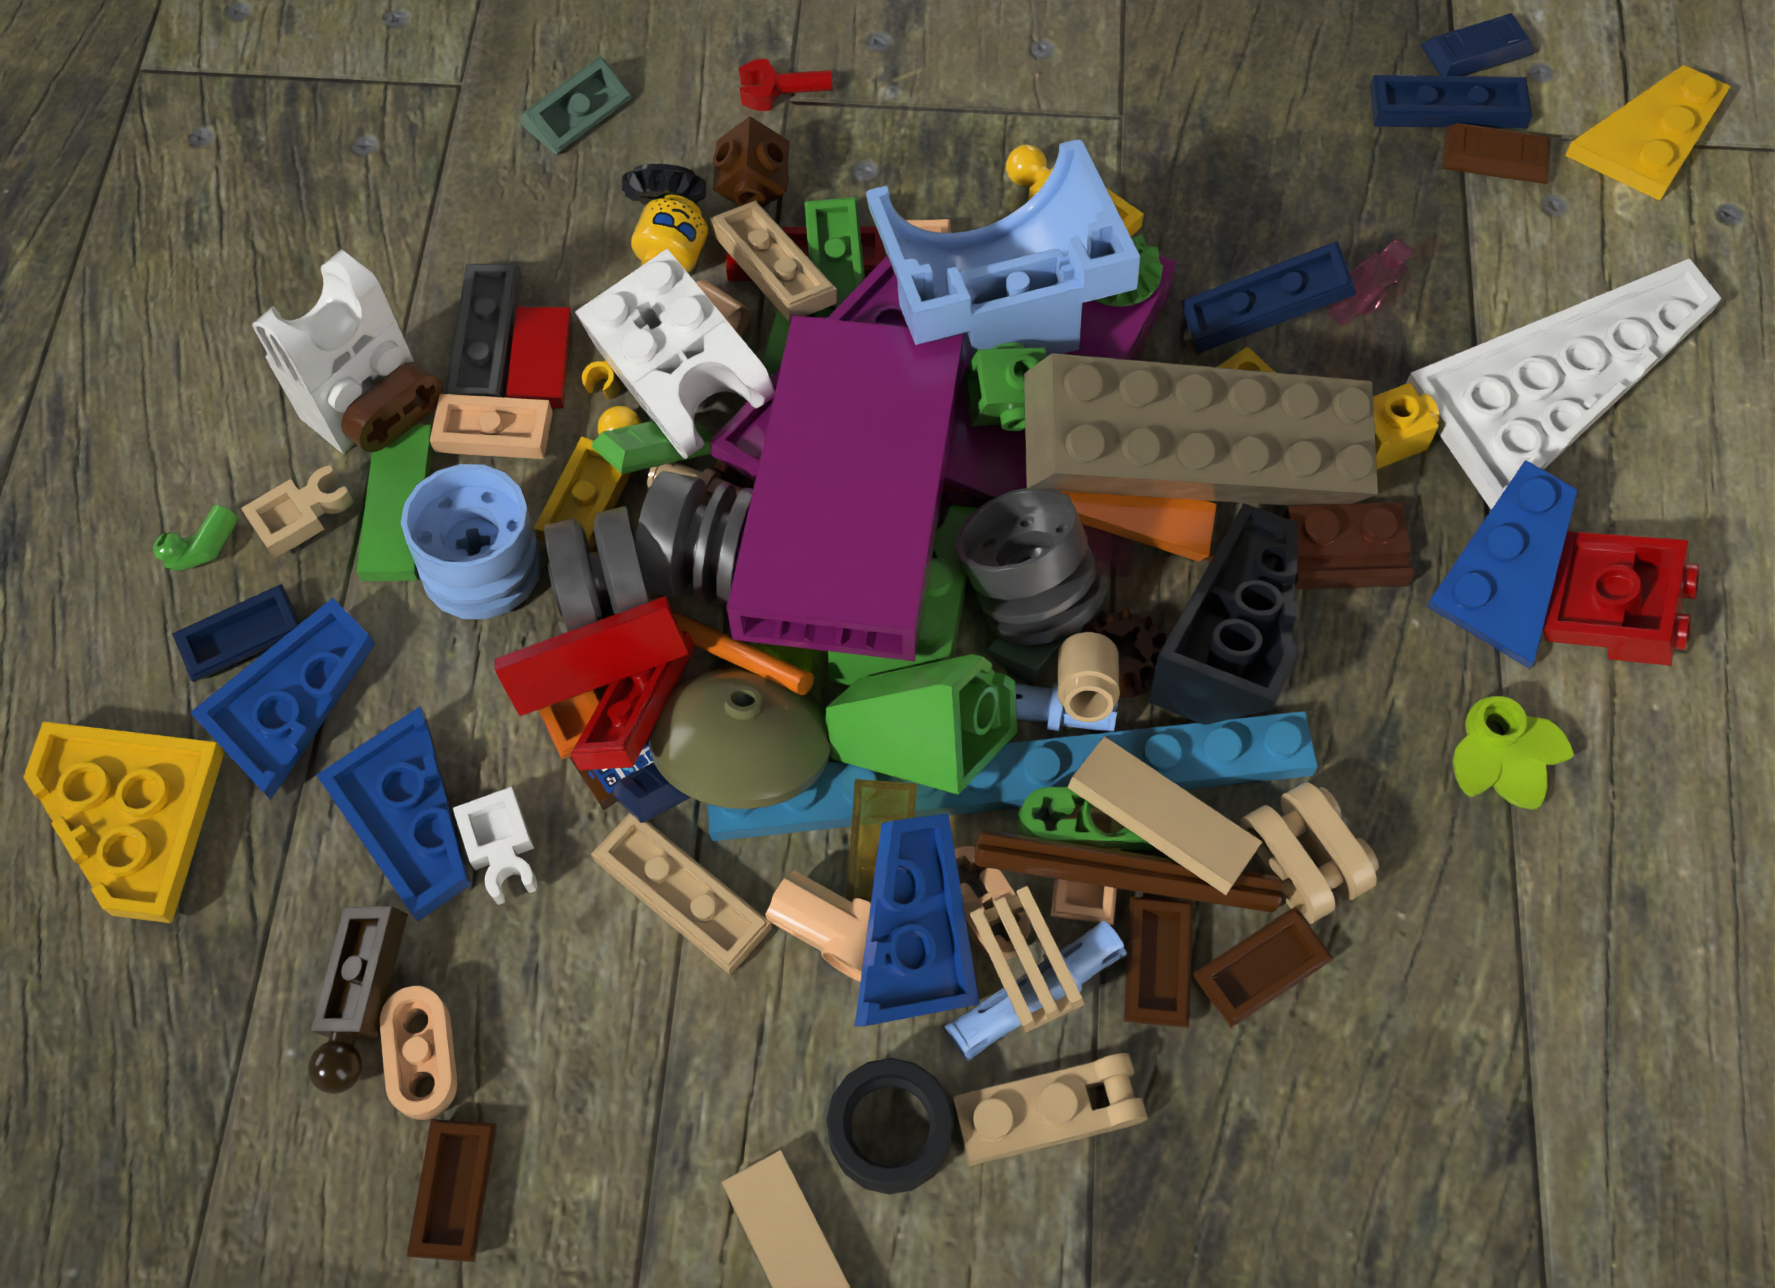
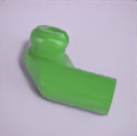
[153,505,239,572]

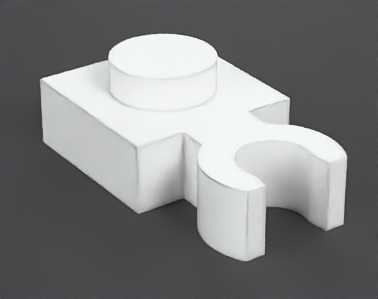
[453,786,537,905]

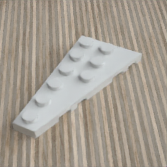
[1406,258,1721,509]

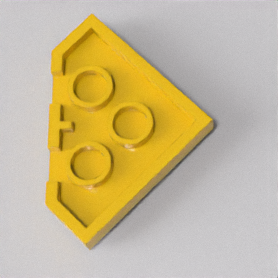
[23,722,225,923]

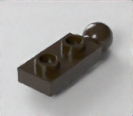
[308,906,408,1094]

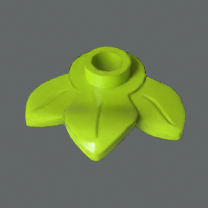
[1453,696,1574,810]

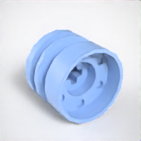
[401,464,542,620]

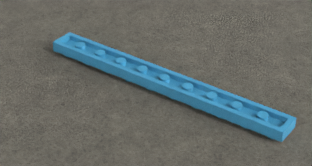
[707,711,1318,841]

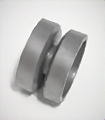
[544,506,651,632]

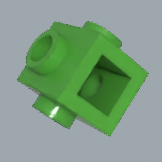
[963,342,1046,431]

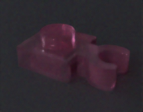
[1327,238,1415,327]

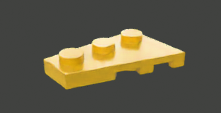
[1565,65,1731,201]

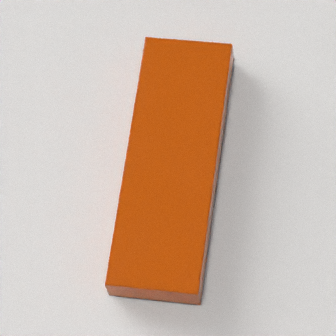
[1060,491,1217,562]

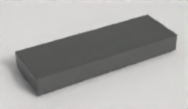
[445,264,522,398]

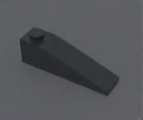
[1148,503,1298,725]

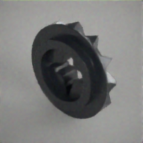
[621,164,706,205]

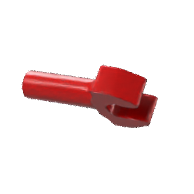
[739,58,833,111]

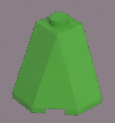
[825,654,1017,795]

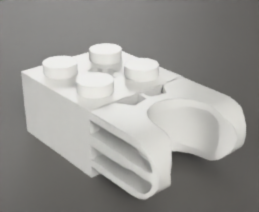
[252,249,414,455]
[575,249,775,459]

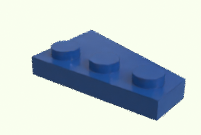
[190,598,375,800]

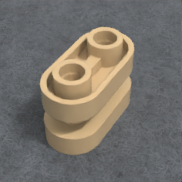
[1240,782,1379,924]

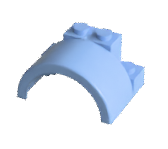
[866,140,1140,365]

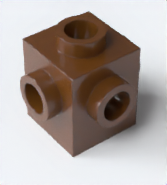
[713,116,790,208]

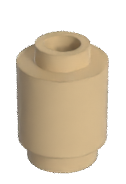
[1058,632,1120,722]

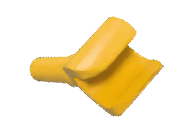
[582,360,620,399]

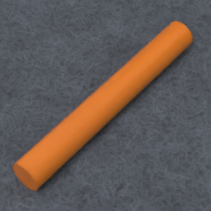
[673,612,814,695]

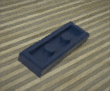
[1370,75,1532,129]
[1181,241,1357,354]

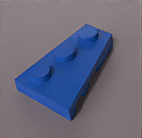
[1427,460,1577,669]
[316,706,471,922]
[854,813,980,1027]

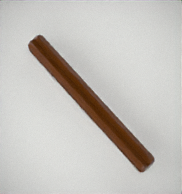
[974,829,1283,912]

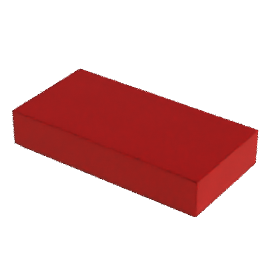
[506,307,573,408]

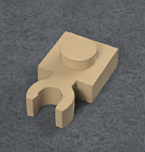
[241,465,354,559]

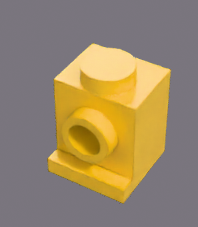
[1373,382,1439,469]

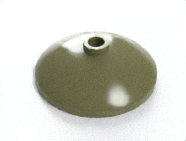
[649,667,831,809]

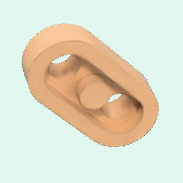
[380,986,457,1120]

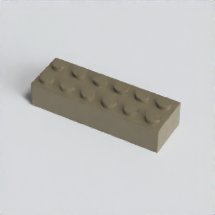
[1024,353,1378,505]

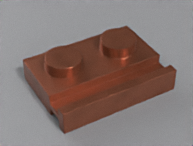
[1284,502,1414,589]

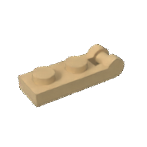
[952,1053,1148,1166]

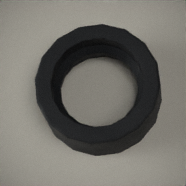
[826,1058,954,1195]

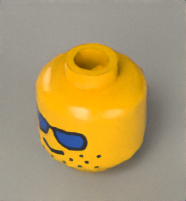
[631,194,708,273]

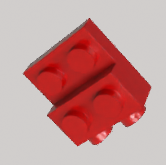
[1543,531,1700,666]

